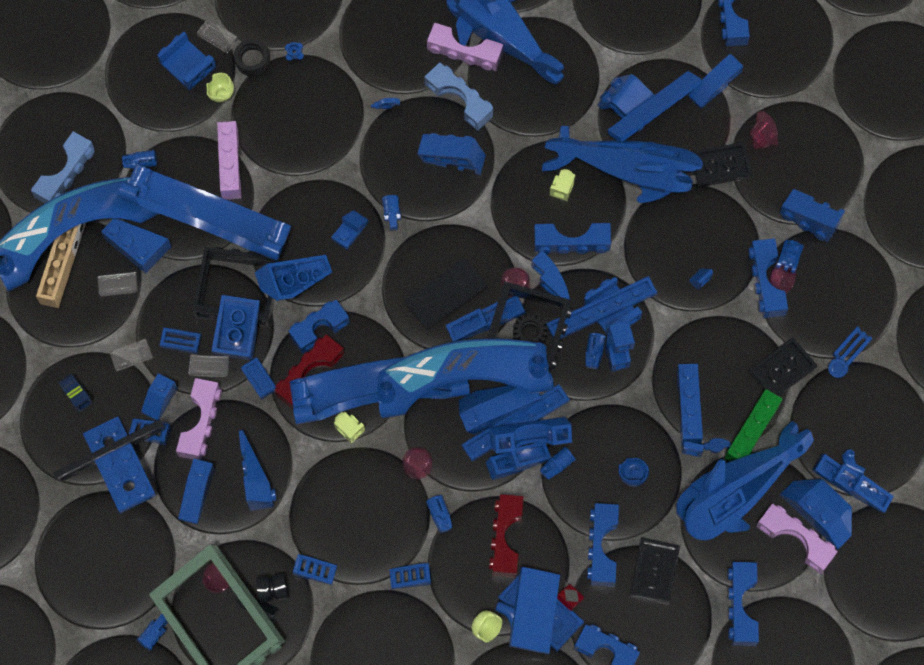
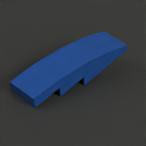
[446,296,526,342]
[812,454,894,513]

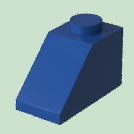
[141,373,178,421]

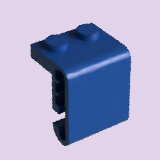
[597,74,654,132]

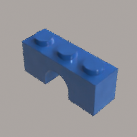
[288,300,350,354]
[574,624,640,665]

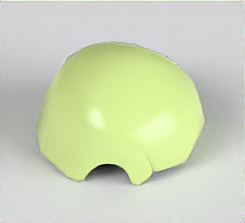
[207,72,234,103]
[471,610,502,642]

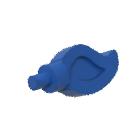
[371,98,400,109]
[704,438,731,454]

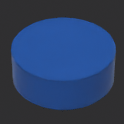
[828,358,849,378]

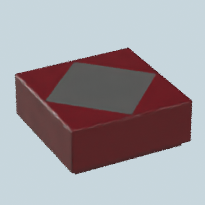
[557,584,585,611]

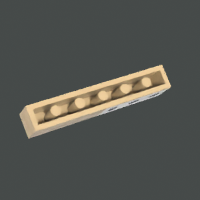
[36,222,86,308]

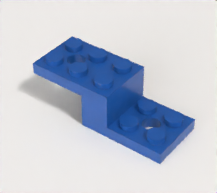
[83,417,156,513]

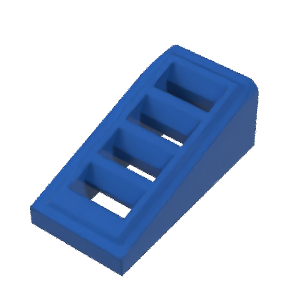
[129,419,171,445]
[293,554,337,585]
[389,563,431,589]

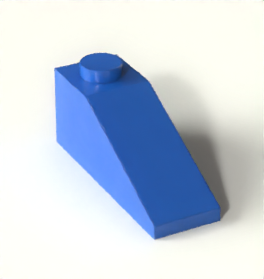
[178,459,215,525]

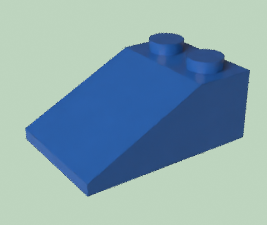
[212,295,260,361]

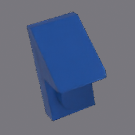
[331,210,369,250]

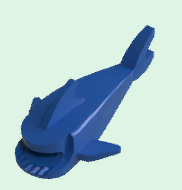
[446,0,564,85]
[542,137,703,203]
[676,421,814,540]

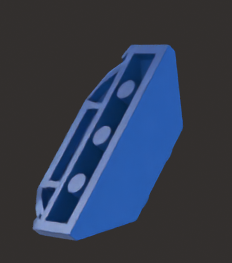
[780,479,852,550]

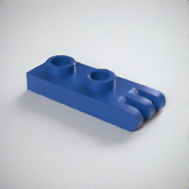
[776,240,804,274]

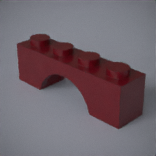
[275,335,344,409]
[489,494,524,578]

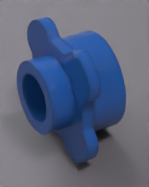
[285,42,304,61]

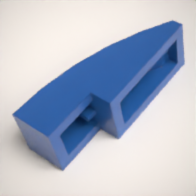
[688,54,743,109]
[531,250,570,306]
[486,443,551,480]

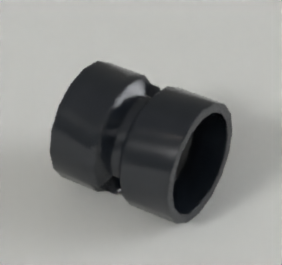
[256,573,288,603]

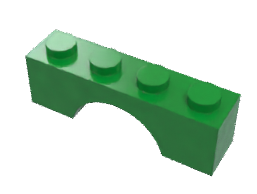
[725,389,783,462]

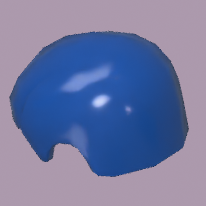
[619,458,649,487]

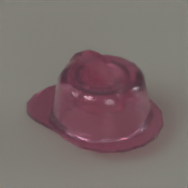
[750,111,778,149]

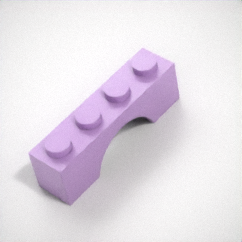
[427,23,504,71]
[217,121,241,199]
[176,378,222,460]
[756,504,837,574]

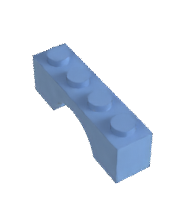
[424,63,493,131]
[31,131,95,203]

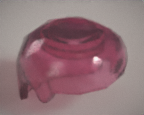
[770,266,796,293]
[501,267,530,297]
[403,447,432,479]
[202,563,230,593]

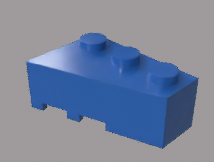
[417,133,486,175]
[779,189,845,242]
[101,218,171,274]

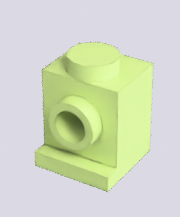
[550,169,575,201]
[334,412,365,444]

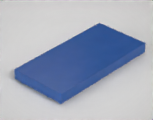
[509,567,560,654]
[498,575,584,652]

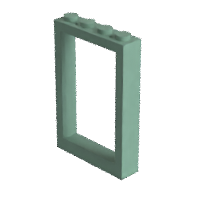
[149,544,285,665]

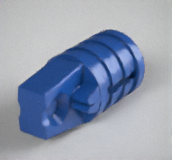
[122,150,157,168]
[382,195,401,231]
[585,333,606,369]
[540,447,576,480]
[426,495,452,533]
[136,614,168,651]

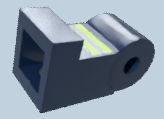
[58,374,93,413]

